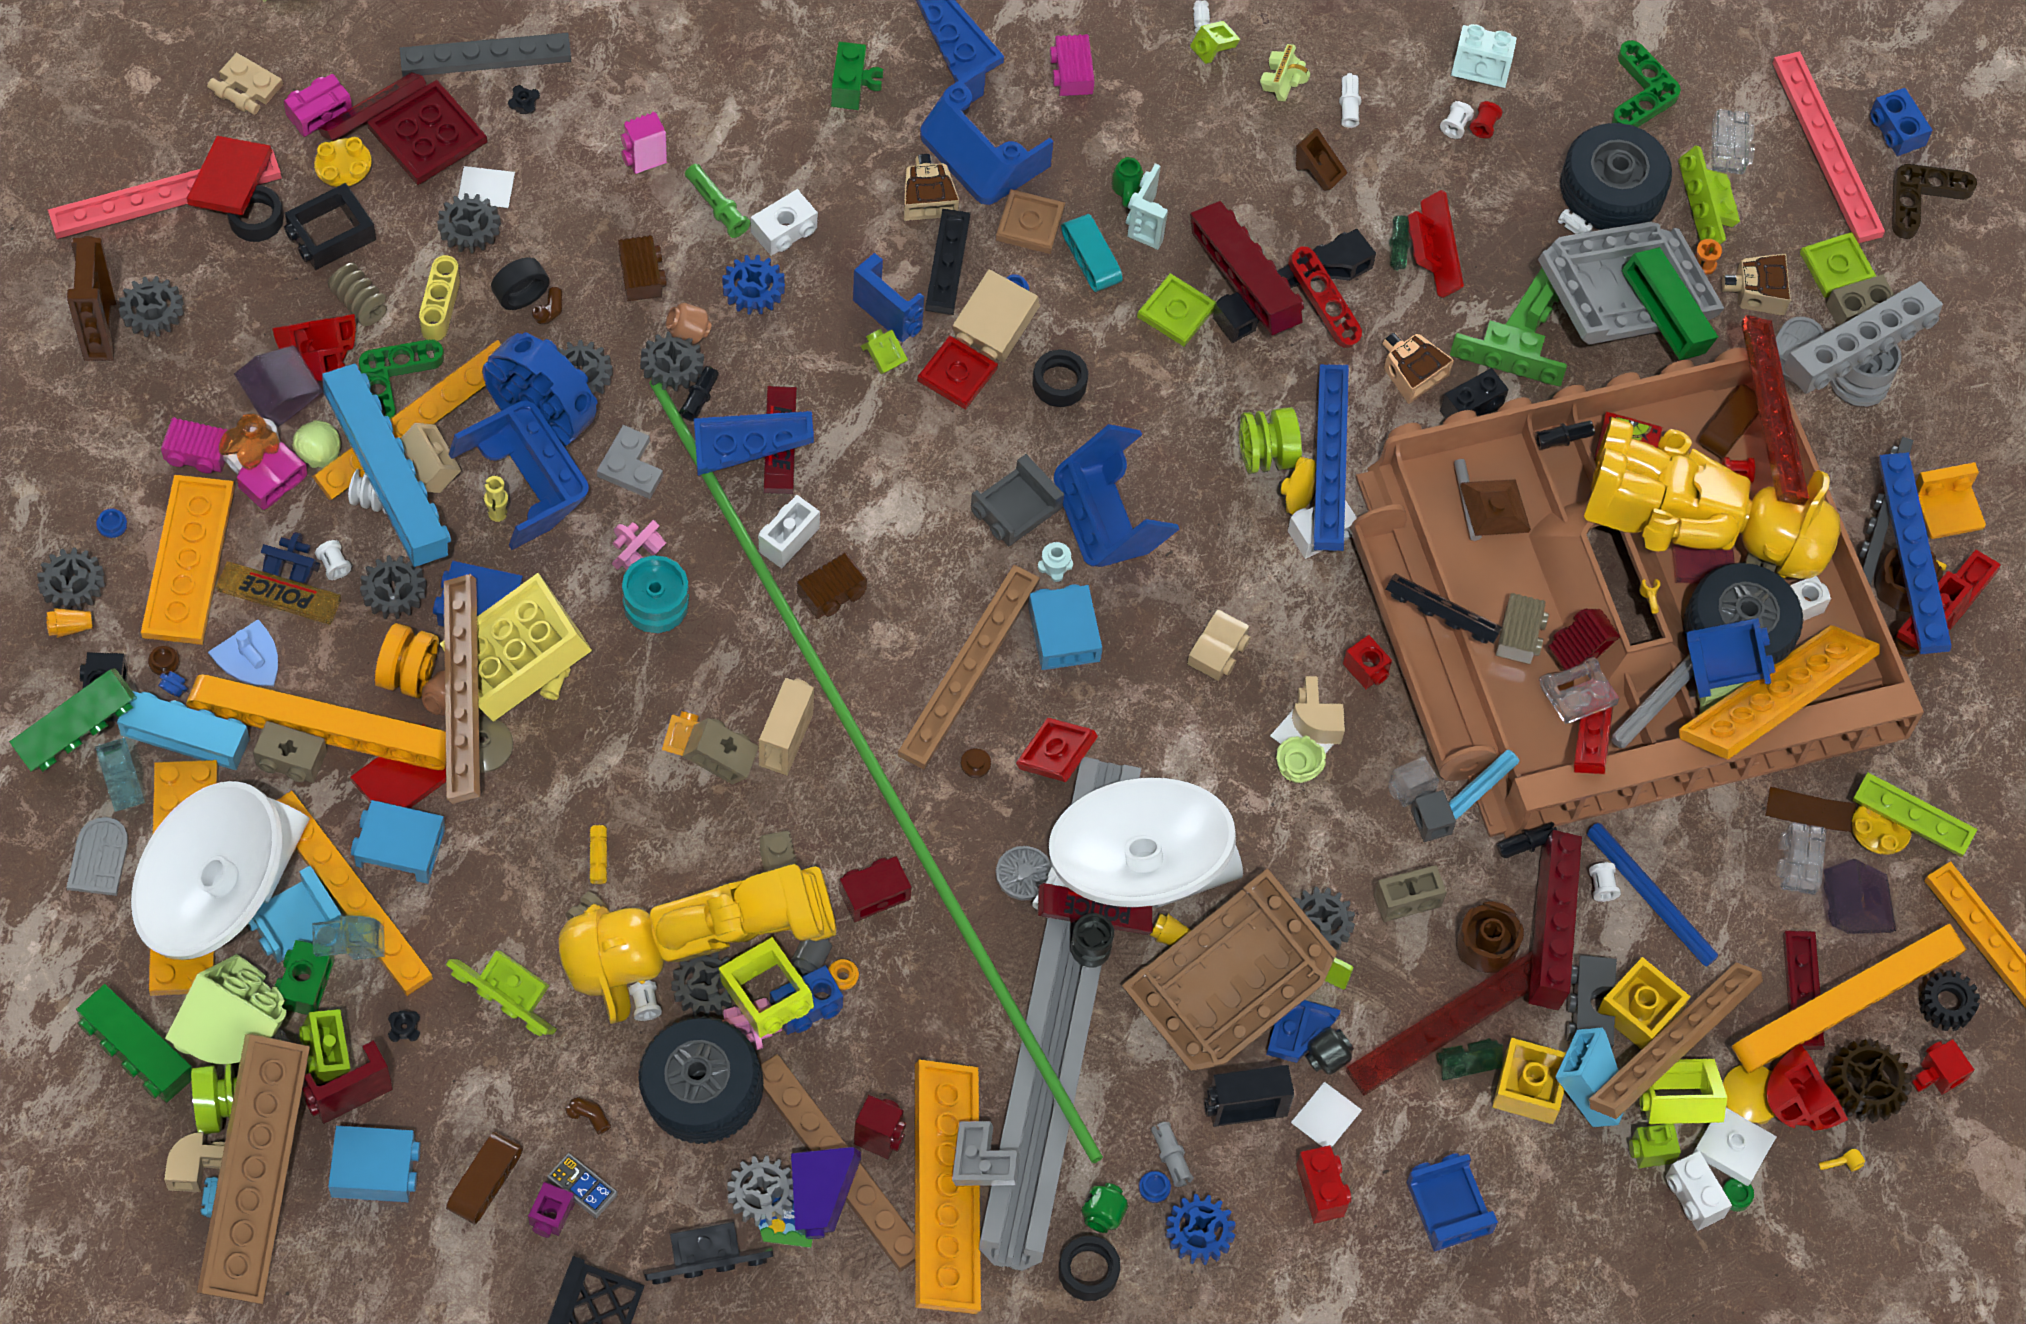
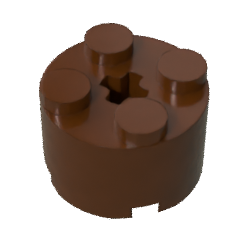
[1876,548,1943,613]
[1457,901,1524,974]

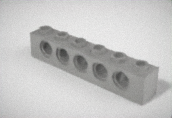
[1784,281,1943,394]

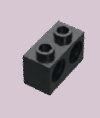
[1440,368,1509,419]

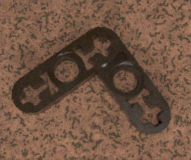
[1892,164,1977,239]

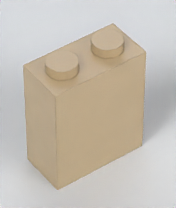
[953,269,1040,363]
[759,677,814,776]

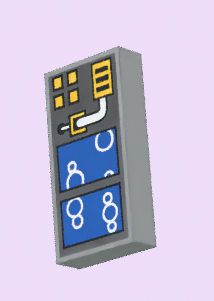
[547,1153,618,1219]

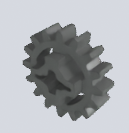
[437,193,501,253]
[119,276,184,337]
[640,332,704,391]
[557,340,613,395]
[37,547,105,610]
[360,555,426,619]
[1294,887,1355,950]
[671,952,732,1018]

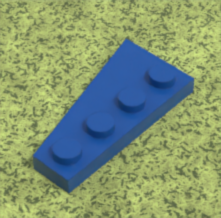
[916,0,1004,82]

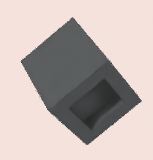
[1411,790,1456,842]

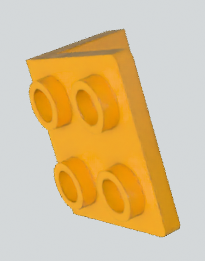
[1916,462,1986,539]

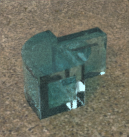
[95,738,145,812]
[312,916,385,960]

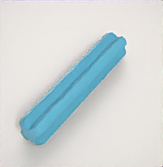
[1449,749,1520,819]

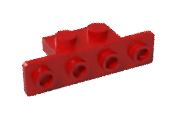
[1408,190,1464,298]

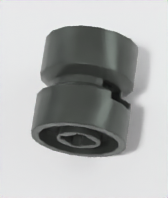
[1071,913,1114,967]

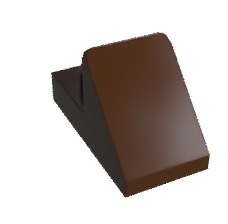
[1296,128,1348,191]

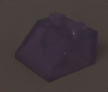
[234,346,323,427]
[1824,859,1896,934]

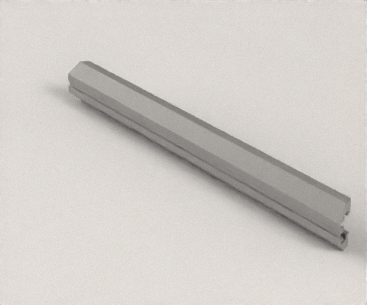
[979,757,1141,1271]

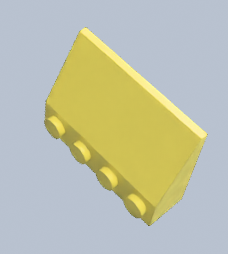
[440,573,592,722]

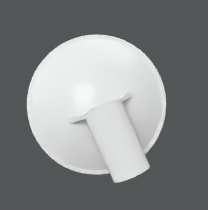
[1049,778,1243,908]
[131,781,310,960]

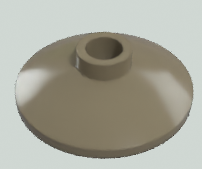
[479,716,513,773]

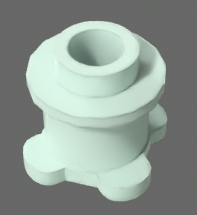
[1038,542,1073,582]

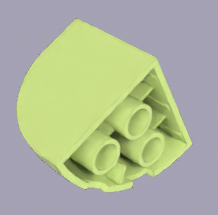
[165,954,286,1064]

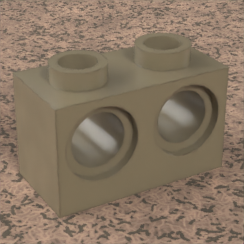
[1826,274,1894,326]
[1374,865,1447,922]

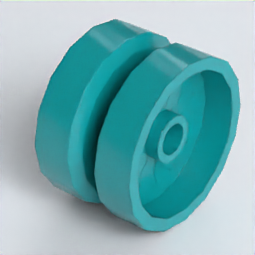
[622,555,689,633]

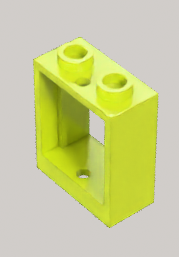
[718,937,814,1038]
[1639,1059,1728,1124]

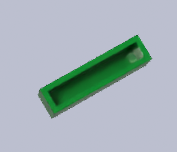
[1621,247,1719,360]
[9,668,137,772]
[76,984,192,1104]

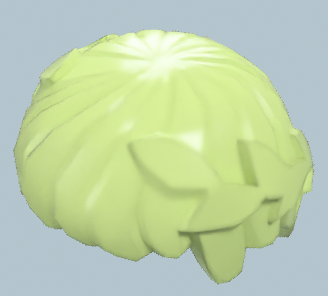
[292,420,341,468]
[1276,735,1326,783]

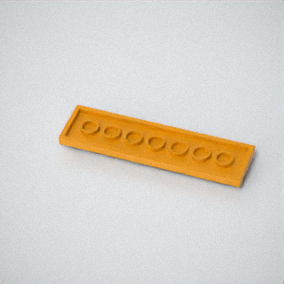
[1679,625,1880,760]
[149,760,218,996]
[915,1060,981,1314]

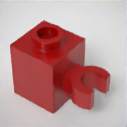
[1911,1039,1975,1095]

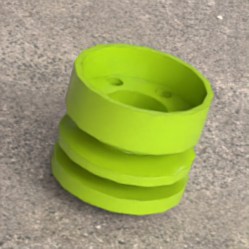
[1239,407,1302,474]
[191,1063,240,1134]

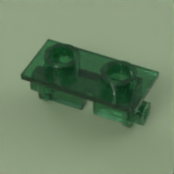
[1436,1038,1503,1081]

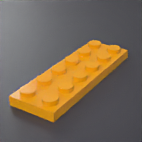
[141,475,235,645]

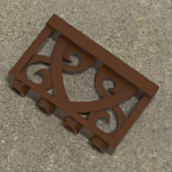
[67,236,117,361]

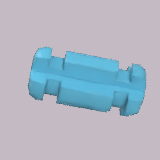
[200,1177,218,1218]

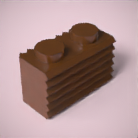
[618,235,666,301]
[797,552,867,619]

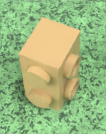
[400,423,461,493]

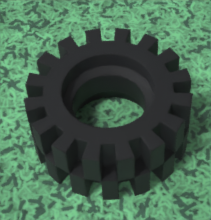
[1919,970,1980,1031]

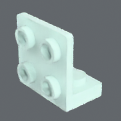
[1451,24,1517,88]
[1126,164,1168,250]

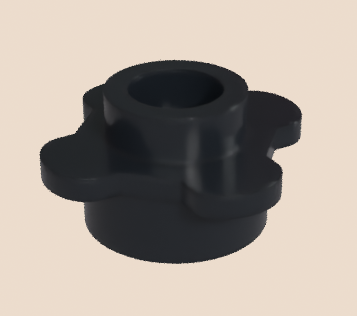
[508,85,540,114]
[388,1011,420,1042]

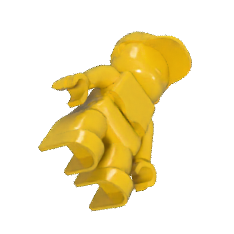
[1584,417,1841,579]
[559,864,836,1024]

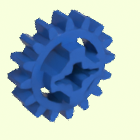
[722,255,785,315]
[1165,1194,1236,1265]

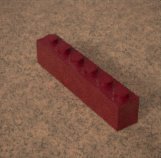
[1190,201,1304,335]
[1528,830,1582,1011]

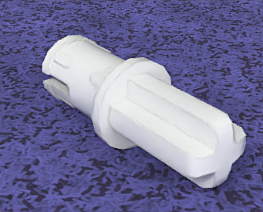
[1339,73,1361,128]

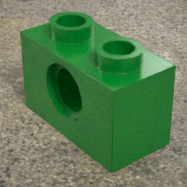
[275,940,335,1015]

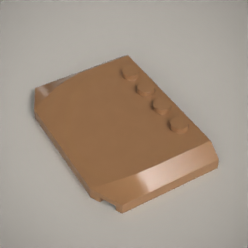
[1122,868,1337,1072]

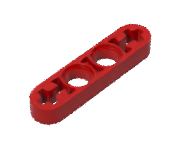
[1289,246,1362,348]

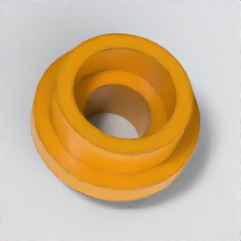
[828,959,859,990]

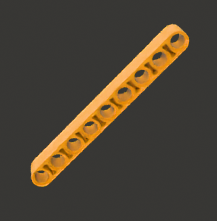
[186,674,446,770]
[1731,924,1967,1074]

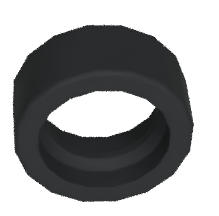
[227,185,284,242]
[491,257,549,310]
[1032,349,1089,407]
[1058,1236,1121,1301]

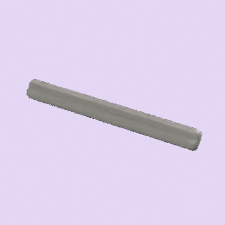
[1611,654,1694,749]

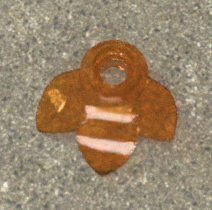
[219,413,279,470]

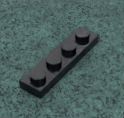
[925,208,971,315]
[1385,573,1502,644]

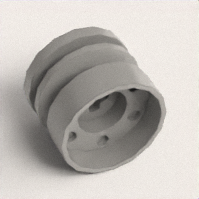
[1830,344,1901,407]

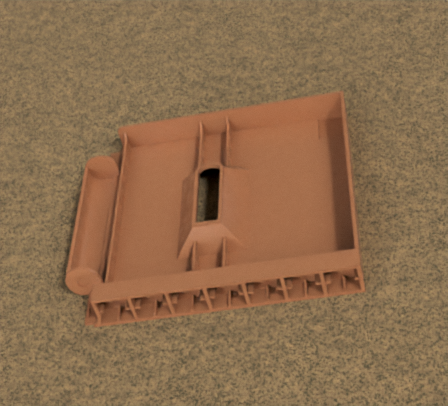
[1350,348,1924,839]

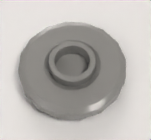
[996,846,1052,901]

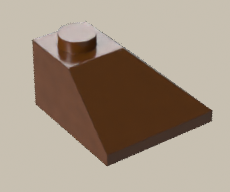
[1460,479,1531,536]

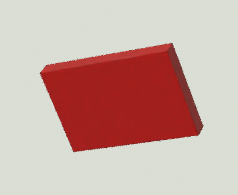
[186,136,272,215]
[350,723,446,809]

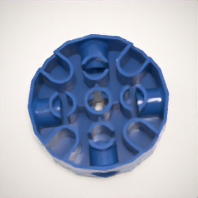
[482,332,598,447]

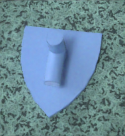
[208,619,278,687]

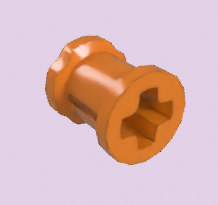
[1694,239,1722,275]

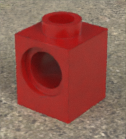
[1343,635,1392,689]

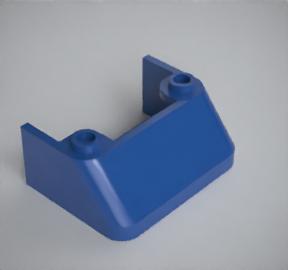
[920,66,1054,205]
[449,401,589,550]
[1054,424,1180,567]

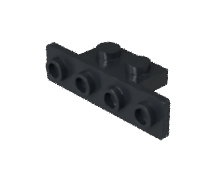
[643,1220,774,1284]

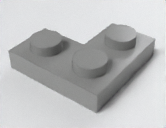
[597,425,663,499]
[952,1121,1021,1186]

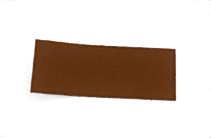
[1765,786,1856,832]

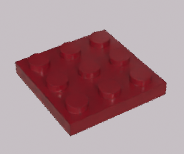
[367,79,487,186]

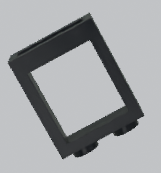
[284,183,376,270]
[1204,1065,1294,1127]

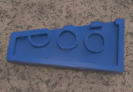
[694,411,814,476]

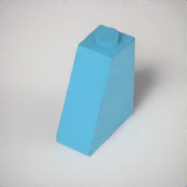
[1555,1027,1624,1127]

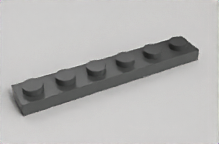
[400,33,572,77]
[1859,437,1914,585]

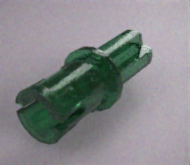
[1389,215,1411,271]

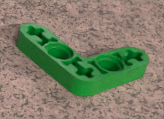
[1612,40,1681,127]
[359,340,444,419]

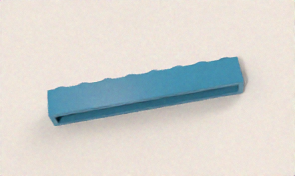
[322,363,451,567]

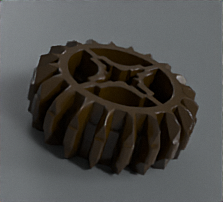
[1827,1038,1912,1123]

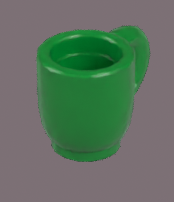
[1111,157,1143,208]

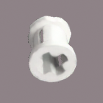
[1440,101,1474,139]
[315,540,352,580]
[1589,862,1621,902]
[628,980,662,1021]

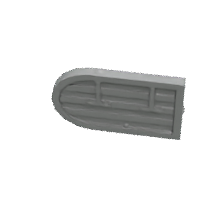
[1769,317,1825,385]
[66,817,128,896]

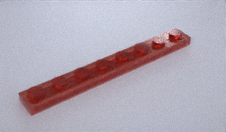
[1741,315,1809,506]
[1346,951,1533,1096]

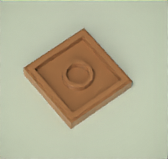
[996,189,1065,254]

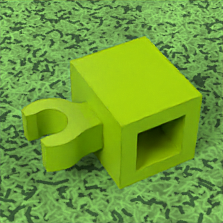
[1629,1124,1681,1168]

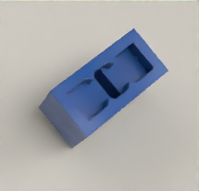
[1870,88,1933,156]
[770,965,843,1035]

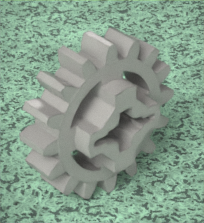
[727,1156,794,1226]

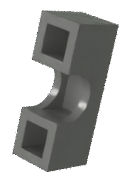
[1566,955,1617,1049]

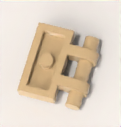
[207,52,283,115]

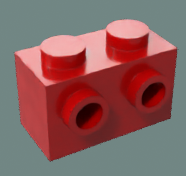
[1296,1145,1351,1224]

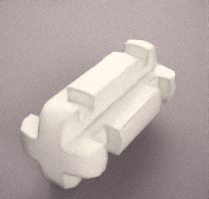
[1193,0,1210,33]
[1558,209,1593,234]

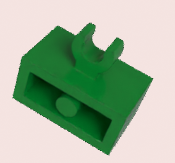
[831,41,884,110]

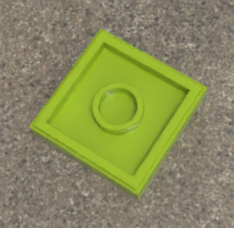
[1800,232,1876,298]
[1137,273,1216,347]

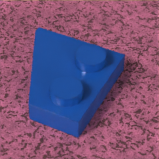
[1266,1000,1341,1063]

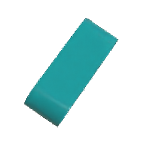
[1061,214,1123,292]

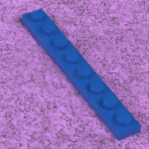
[1314,364,1349,551]
[1879,452,1951,654]

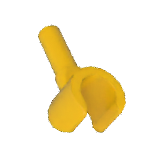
[1639,579,1660,614]
[1818,1149,1866,1172]

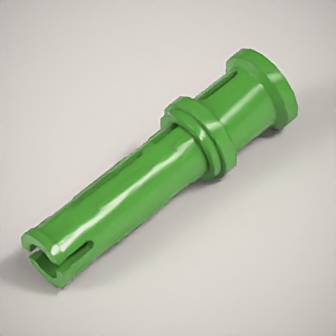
[685,164,751,238]

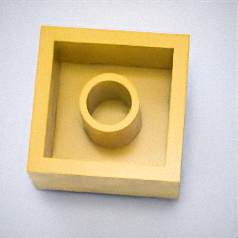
[1598,957,1691,1050]
[1492,1038,1566,1124]

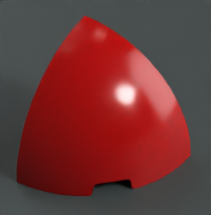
[272,314,356,381]
[1767,1044,1848,1131]

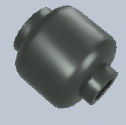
[1306,1028,1354,1075]

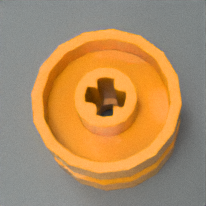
[375,623,439,699]

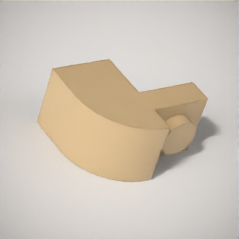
[1292,676,1345,744]
[164,1132,225,1192]

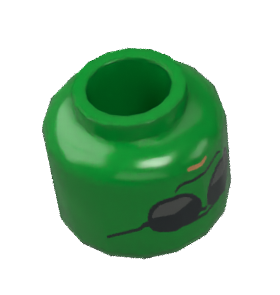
[1081,1183,1128,1233]

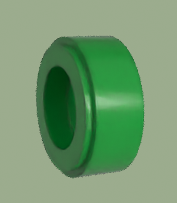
[1722,1178,1754,1212]

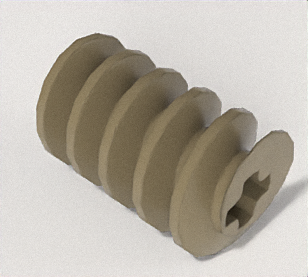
[328,262,387,326]

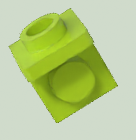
[1190,21,1240,64]
[861,329,908,374]

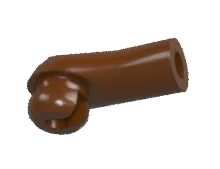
[532,287,562,324]
[565,1097,611,1134]

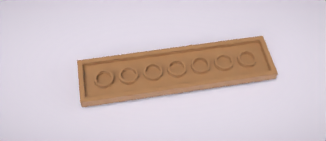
[197,1034,310,1304]

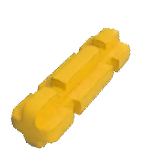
[590,825,607,884]

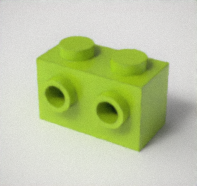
[299,1009,350,1085]

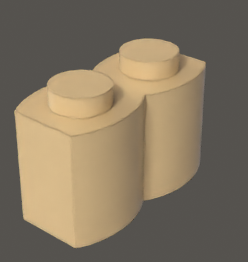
[1187,609,1251,681]

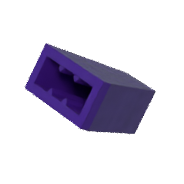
[791,1147,861,1239]

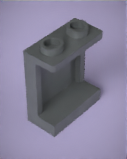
[971,454,1064,547]

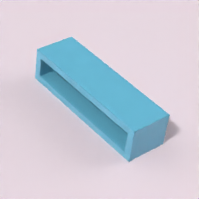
[117,691,250,770]

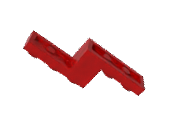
[1897,549,2001,651]

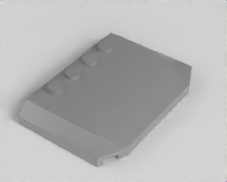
[1538,222,1724,345]

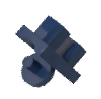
[260,532,320,585]

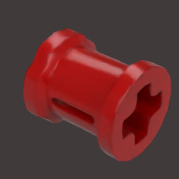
[1469,101,1503,139]
[1721,457,1755,484]

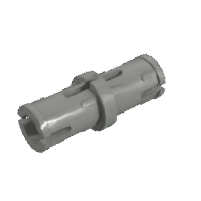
[1151,1122,1194,1187]

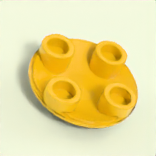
[314,137,372,187]
[1281,457,1317,515]
[1852,805,1912,855]
[1723,1065,1775,1124]

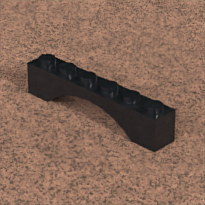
[1213,228,1376,343]

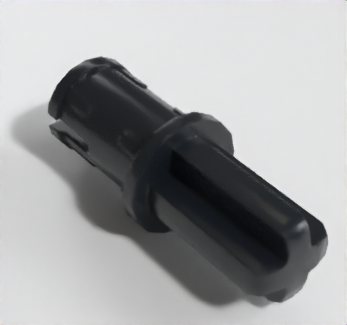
[679,366,719,421]
[1535,420,1595,450]
[1497,822,1557,858]

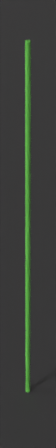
[649,380,1103,1164]

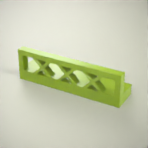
[1852,772,1978,857]

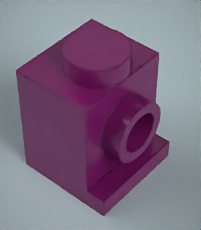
[528,1182,575,1238]

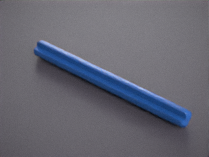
[1587,823,1718,967]

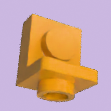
[662,711,699,756]

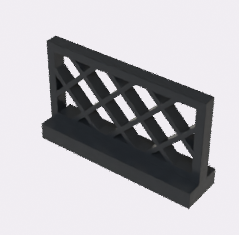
[547,1256,645,1324]

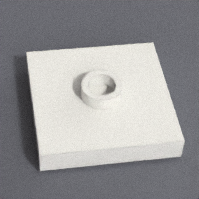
[1693,1108,1777,1186]

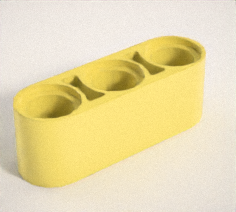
[419,255,460,341]

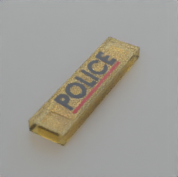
[216,561,341,625]

